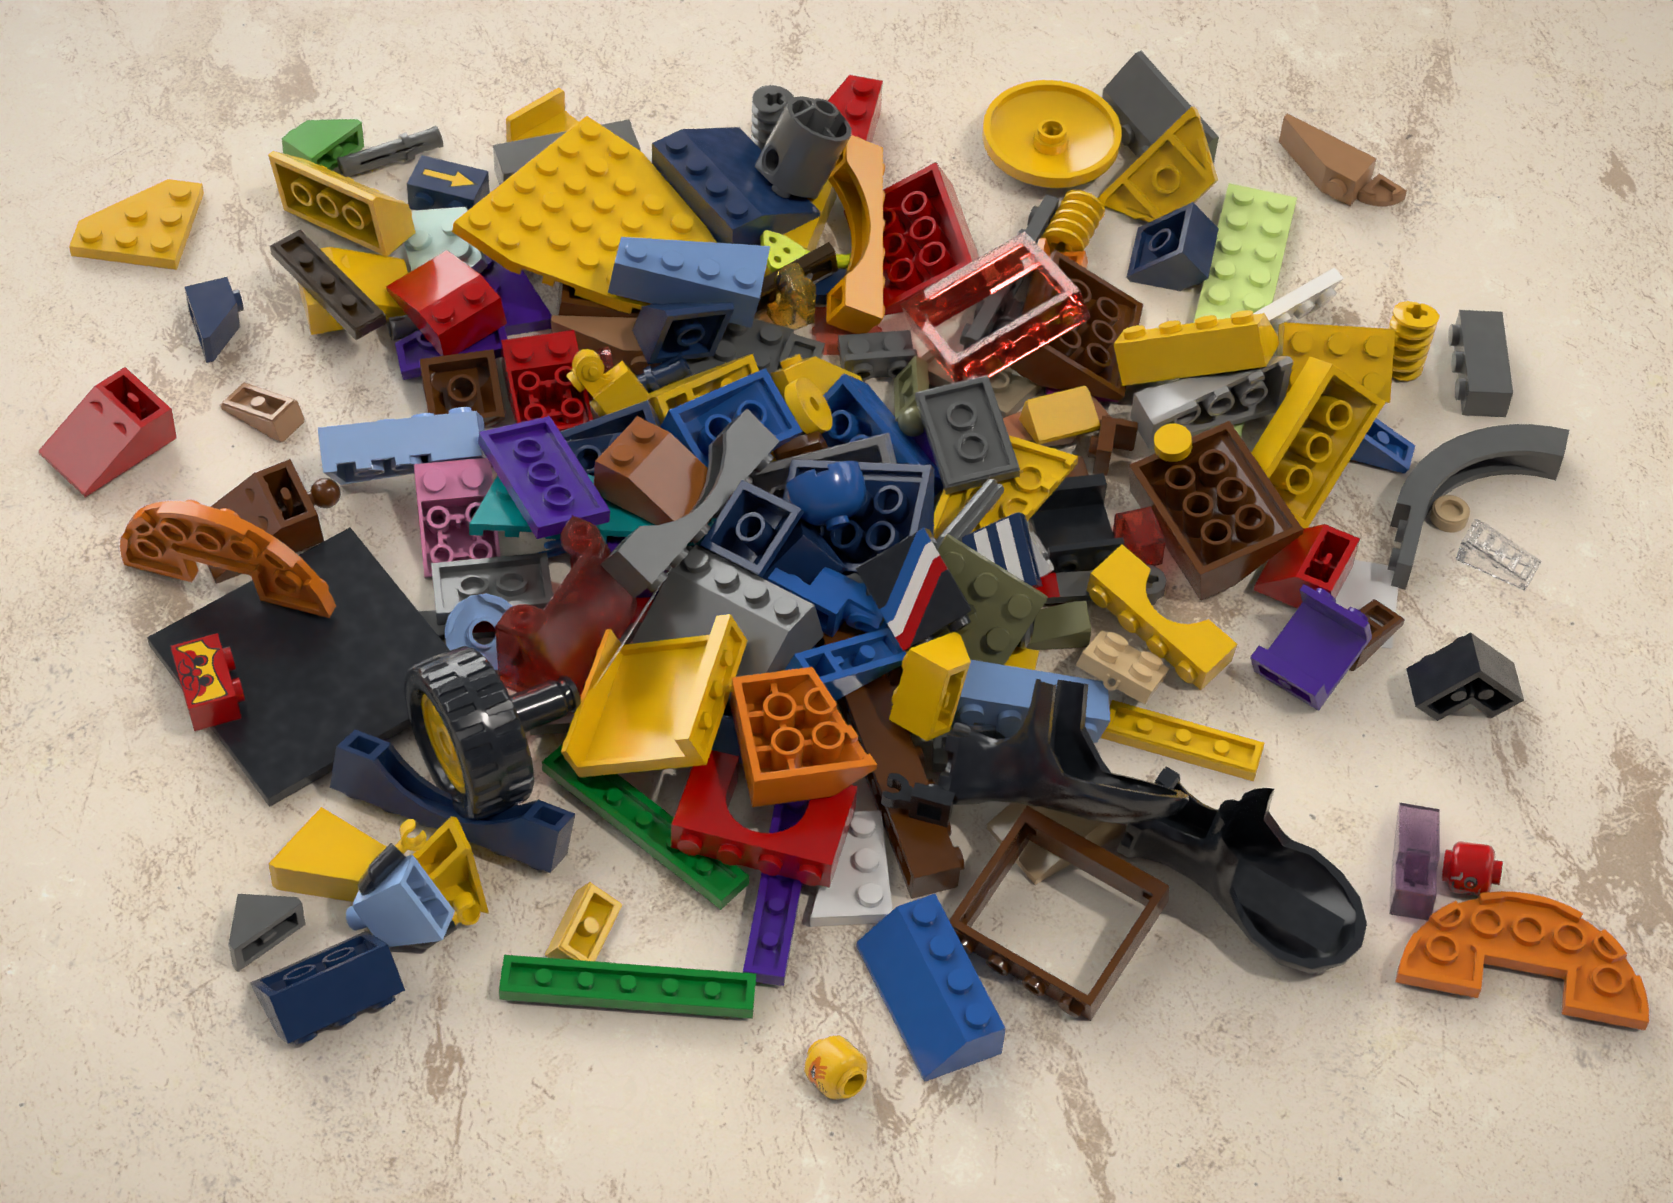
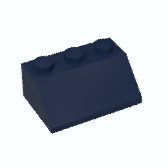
[250,931,406,1045]

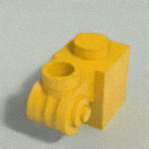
[566,349,651,417]

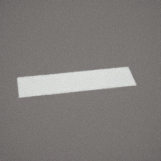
[594,567,672,688]

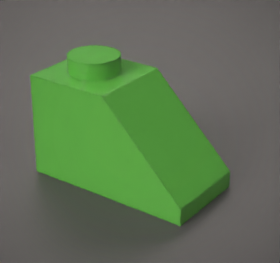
[281,119,364,171]

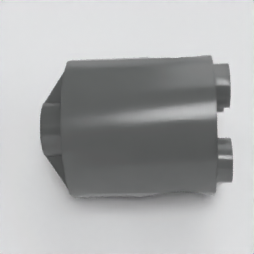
[755,96,851,199]

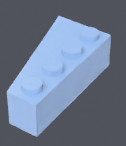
[318,407,487,485]

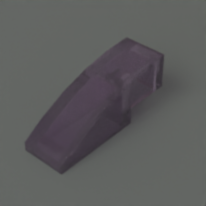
[1389,802,1440,921]

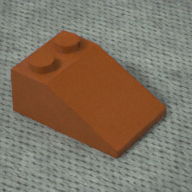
[594,416,732,542]

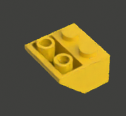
[889,632,971,741]

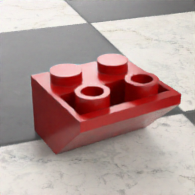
[1253,524,1360,609]

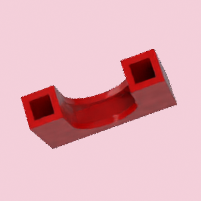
[671,750,858,888]

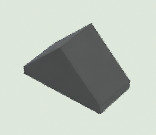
[229,894,306,972]

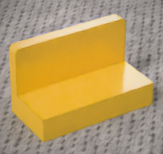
[506,87,578,142]

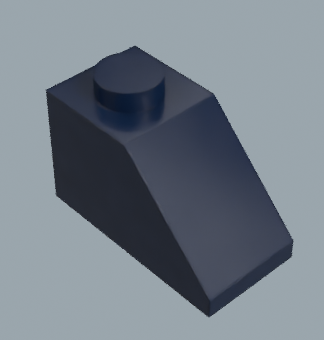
[184,277,244,363]

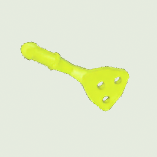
[760,230,851,272]

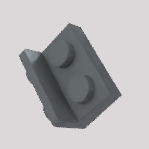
[837,330,918,381]

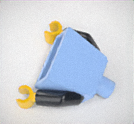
[346,819,480,949]

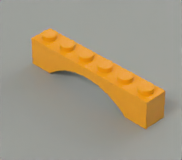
[826,135,885,334]

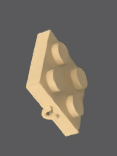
[1076,630,1170,704]

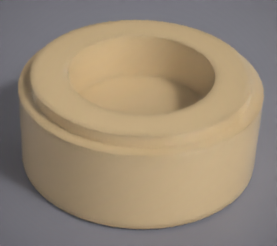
[1430,495,1470,533]

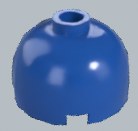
[786,461,866,531]

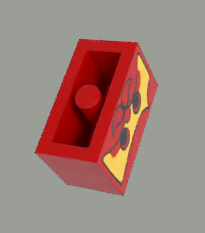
[171,633,245,731]

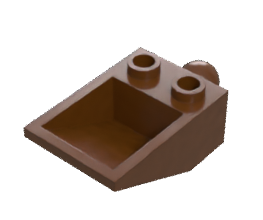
[207,459,341,584]

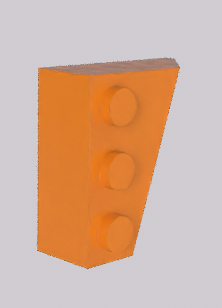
[730,667,877,807]

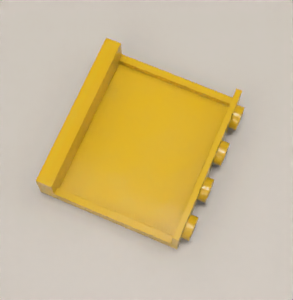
[561,614,748,777]

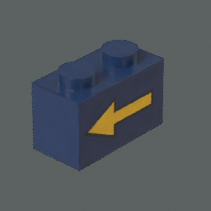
[406,155,490,210]

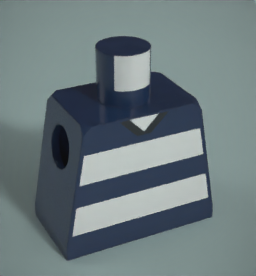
[962,512,1043,588]

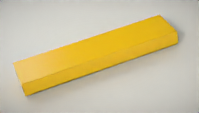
[1100,700,1265,782]

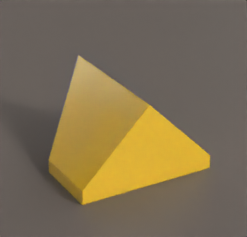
[413,816,489,914]

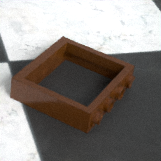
[949,806,1169,1021]

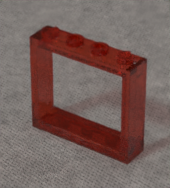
[900,231,1091,383]

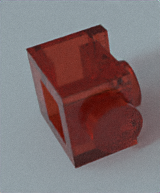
[1113,506,1166,566]

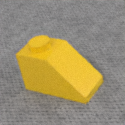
[770,354,862,402]

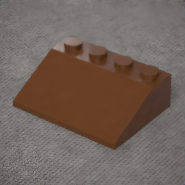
[1009,250,1143,401]
[1129,421,1303,601]

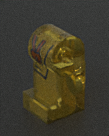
[766,263,816,331]

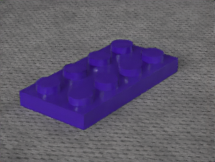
[478,416,610,539]

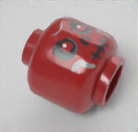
[1442,841,1503,896]

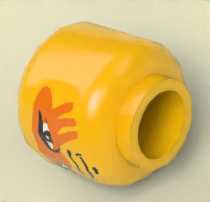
[804,1035,868,1100]

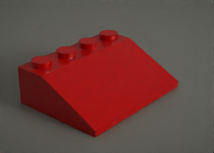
[843,162,989,315]

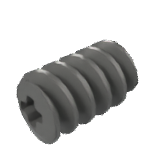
[751,85,794,150]

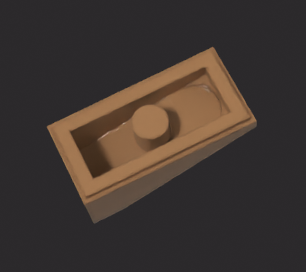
[220,382,304,442]

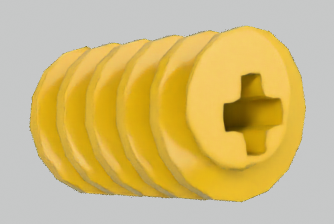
[1041,189,1105,253]
[1388,301,1440,381]

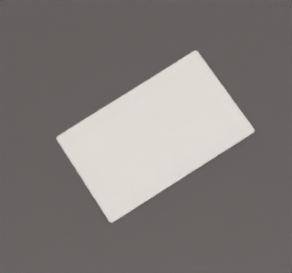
[1336,560,1398,649]

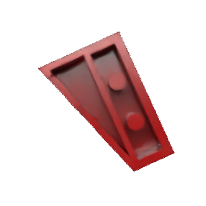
[827,75,883,143]

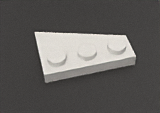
[810,811,893,927]

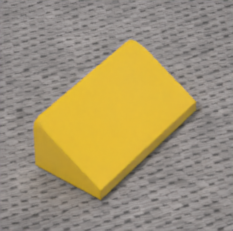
[1019,386,1101,444]
[545,882,623,961]

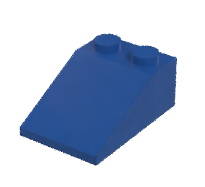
[660,368,802,468]

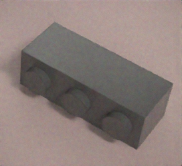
[1448,310,1513,417]

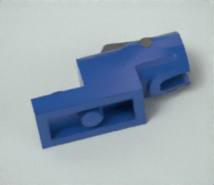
[768,567,888,637]

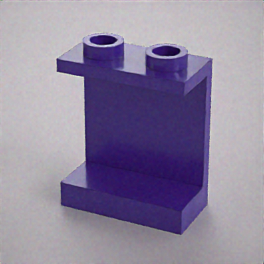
[1250,584,1372,711]

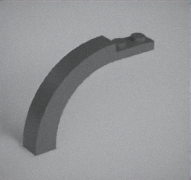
[1387,424,1569,590]

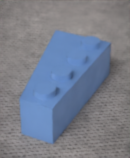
[608,237,770,328]
[950,660,1110,743]

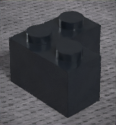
[1406,632,1524,721]

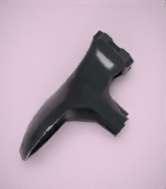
[938,679,1189,824]
[1117,766,1367,974]

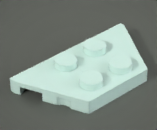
[404,207,487,273]

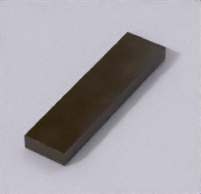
[270,230,386,340]

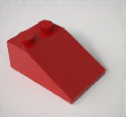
[386,250,507,356]

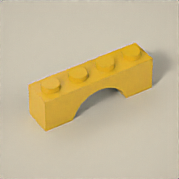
[1086,544,1238,690]

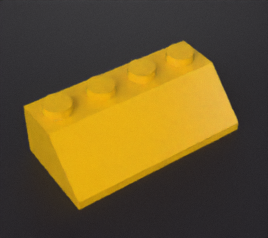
[268,151,416,257]
[1114,310,1280,386]
[1251,357,1386,529]

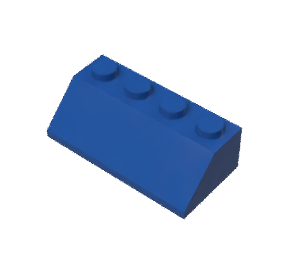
[821,373,944,497]
[856,893,1006,1082]

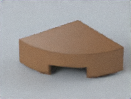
[1357,173,1407,207]

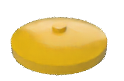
[982,80,1122,188]

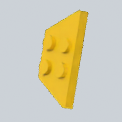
[1098,106,1218,223]

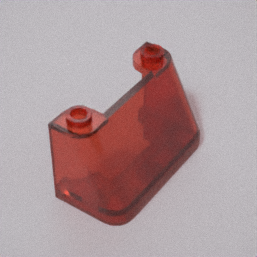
[495,515,637,698]

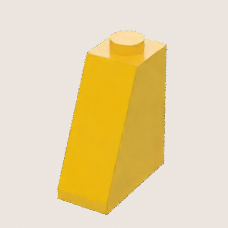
[268,807,387,902]

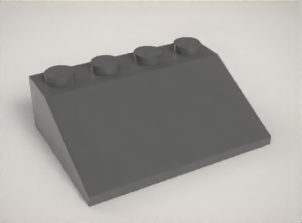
[630,545,823,707]

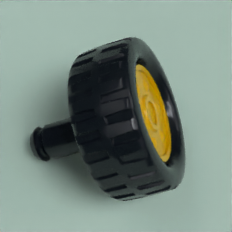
[404,646,581,820]

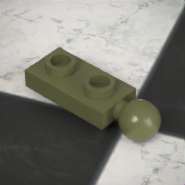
[893,355,929,437]

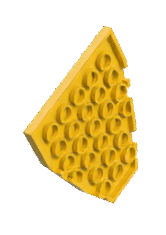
[452,116,717,314]

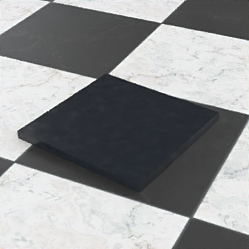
[147,527,450,807]

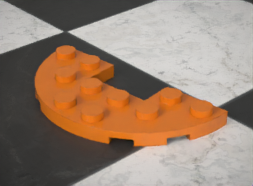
[120,500,336,618]
[1395,891,1649,1030]

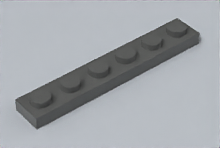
[960,194,1059,360]

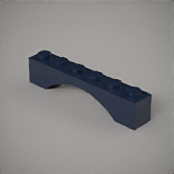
[330,730,575,873]

